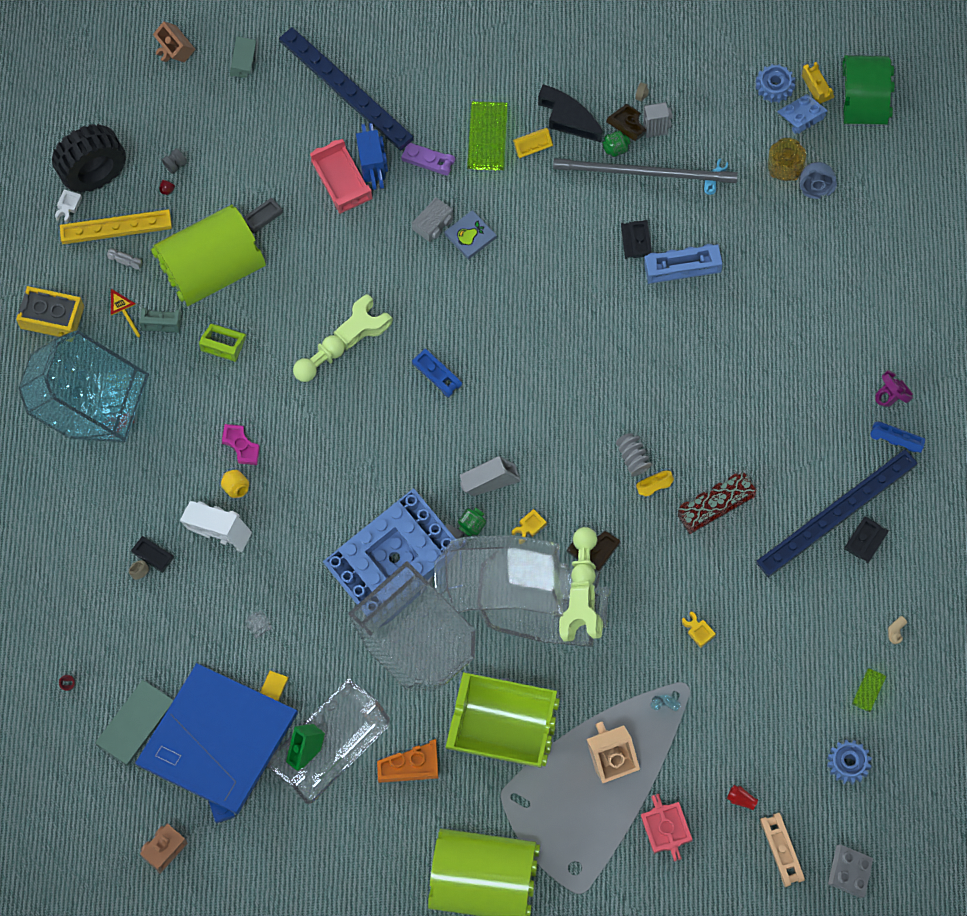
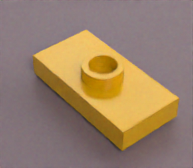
[513,128,553,158]

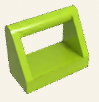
[199,323,246,362]

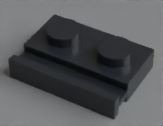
[621,220,652,259]
[844,516,889,564]

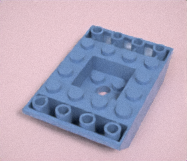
[323,488,462,621]

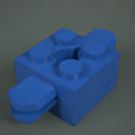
[356,122,388,190]

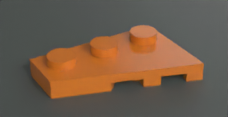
[377,739,438,783]

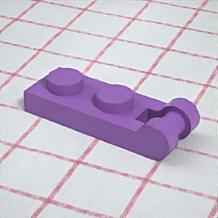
[401,143,455,175]

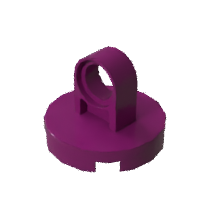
[875,370,913,407]

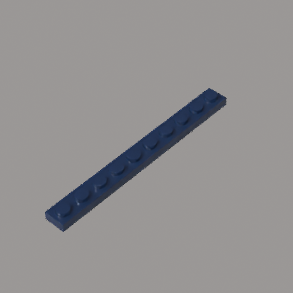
[279,27,414,151]
[756,449,918,578]

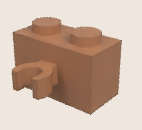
[153,21,196,63]
[140,823,188,874]

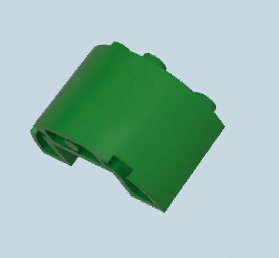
[843,55,894,125]

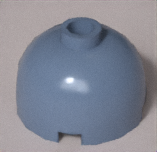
[799,162,837,199]

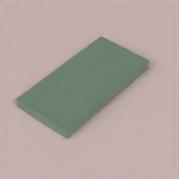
[95,680,173,766]

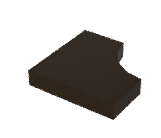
[606,104,646,141]
[567,531,621,573]

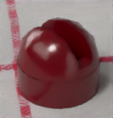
[159,180,175,195]
[59,675,75,691]

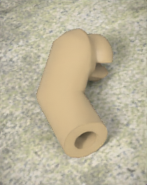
[888,616,907,644]

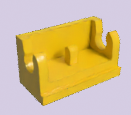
[802,62,834,104]

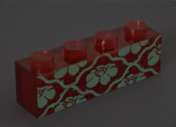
[678,472,756,534]

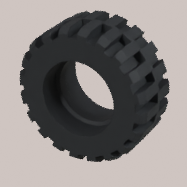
[52,124,126,193]

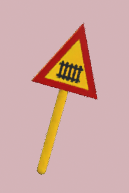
[111,289,140,337]

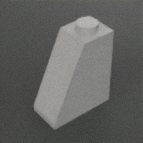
[460,456,521,496]

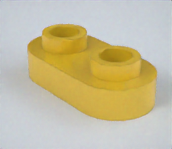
[636,471,674,496]

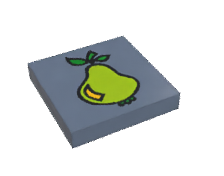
[444,210,497,260]

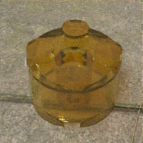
[768,138,806,181]

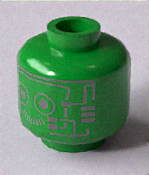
[602,130,631,157]
[458,507,486,537]

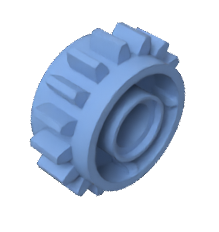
[755,64,795,103]
[827,740,872,785]

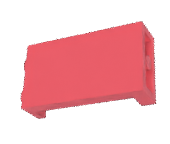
[310,139,373,214]

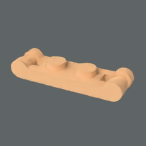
[760,813,805,887]

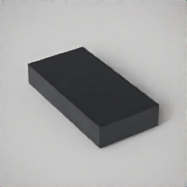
[131,536,174,573]

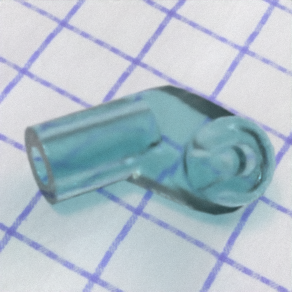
[650,695,681,712]

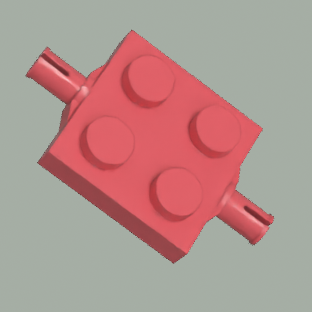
[641,794,692,862]

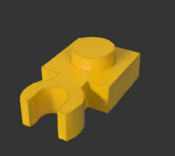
[512,509,547,543]
[682,611,716,648]

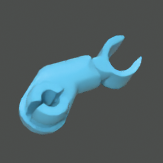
[704,159,728,195]

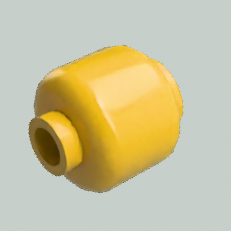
[221,470,249,498]

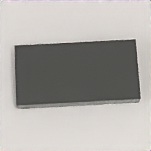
[243,197,283,234]

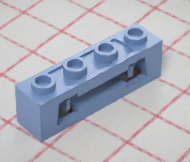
[644,244,722,284]

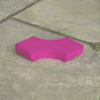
[222,424,260,465]

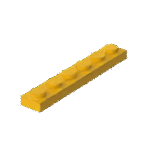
[60,209,172,245]

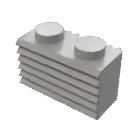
[643,102,672,138]
[412,197,453,242]

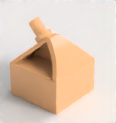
[587,721,640,784]

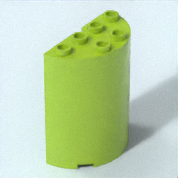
[150,204,266,307]
[446,672,560,768]
[428,828,540,916]

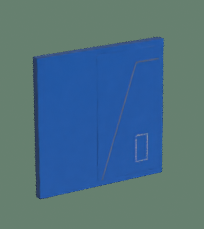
[135,663,298,815]

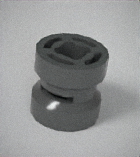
[161,148,187,174]

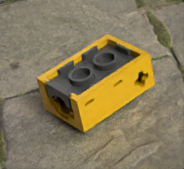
[16,286,84,340]

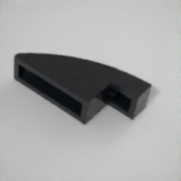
[538,84,603,142]

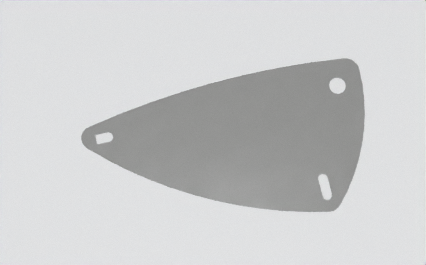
[500,682,690,894]

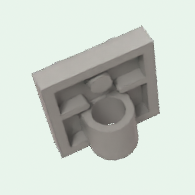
[828,845,873,898]

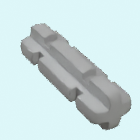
[107,248,143,270]

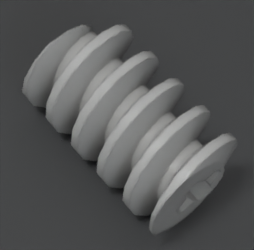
[616,433,652,477]

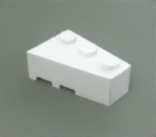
[180,501,252,552]

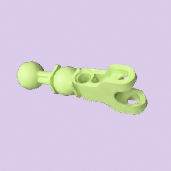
[293,294,393,382]
[559,527,603,642]

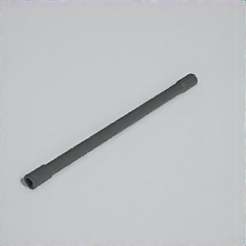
[553,158,738,184]

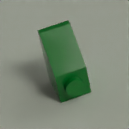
[286,724,325,771]

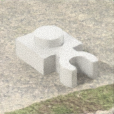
[55,190,82,223]

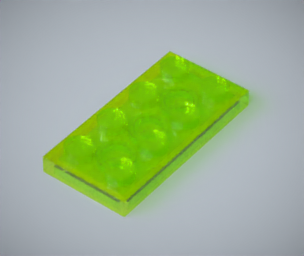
[467,101,508,171]

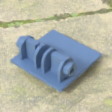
[777,94,828,134]

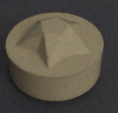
[635,82,649,102]
[129,560,149,580]

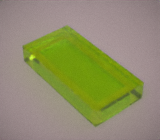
[852,668,886,712]

